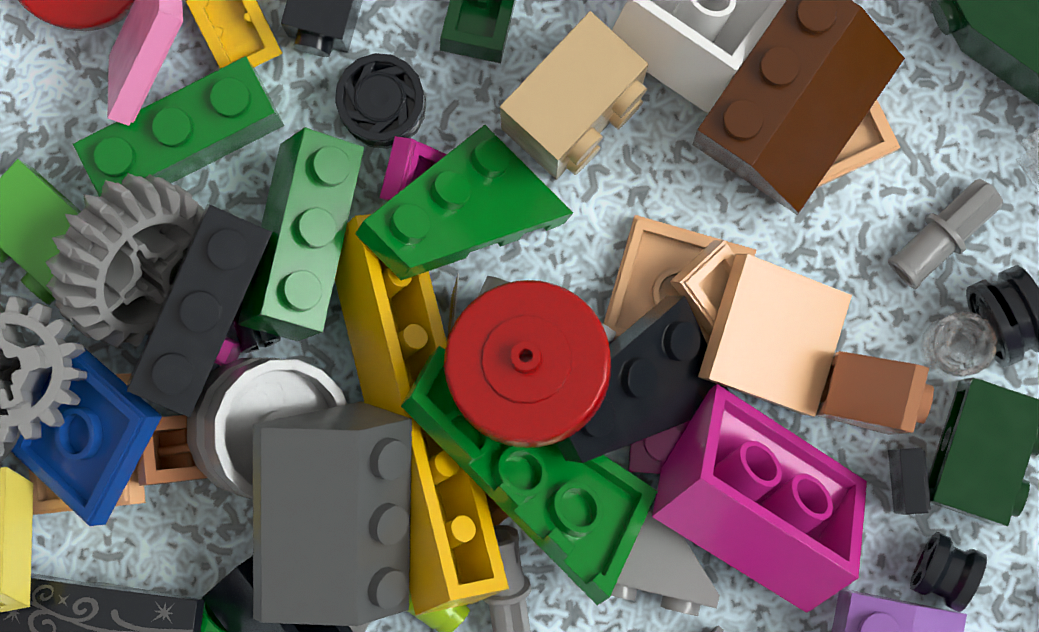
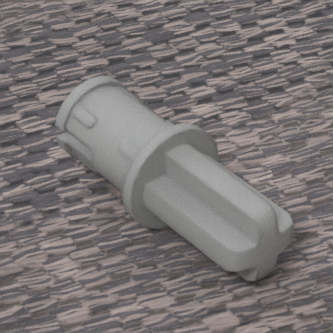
[888,179,1003,289]
[483,525,531,632]

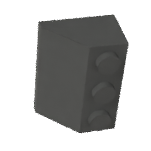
[253,401,412,626]

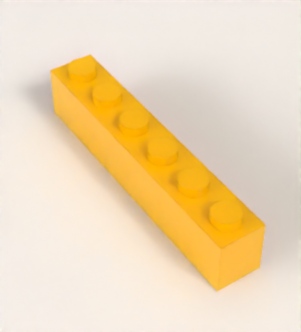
[335,214,509,616]

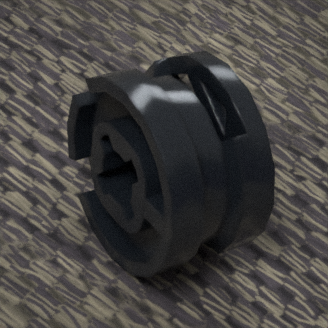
[335,53,426,149]
[966,265,1039,367]

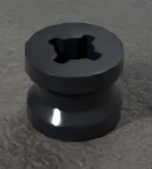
[910,532,987,612]

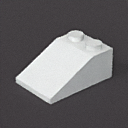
[612,0,786,114]

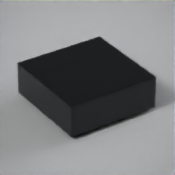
[888,448,931,515]

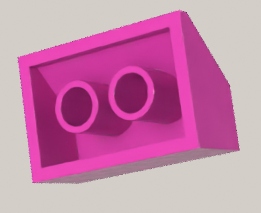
[652,384,867,613]

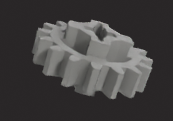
[0,297,87,442]

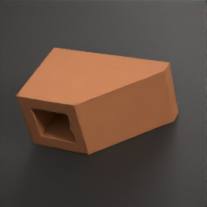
[816,351,934,435]

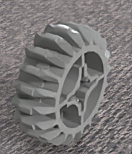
[45,173,204,347]

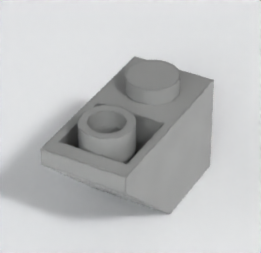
[611,510,720,616]

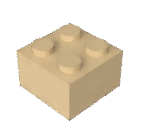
[500,11,648,180]

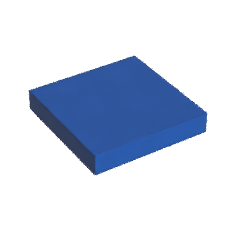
[11,343,162,526]

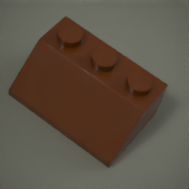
[692,0,905,215]

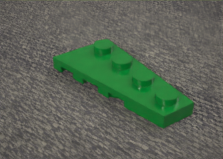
[401,346,658,606]

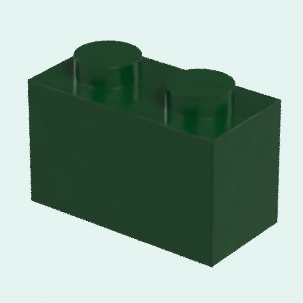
[928,377,1039,526]

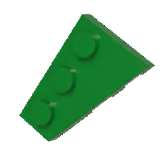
[355,125,573,280]

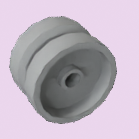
[187,358,347,499]

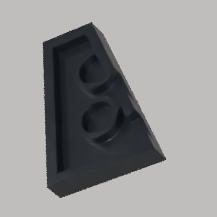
[557,295,729,463]

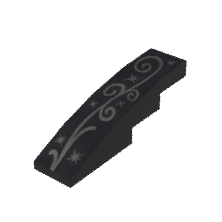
[0,574,205,632]

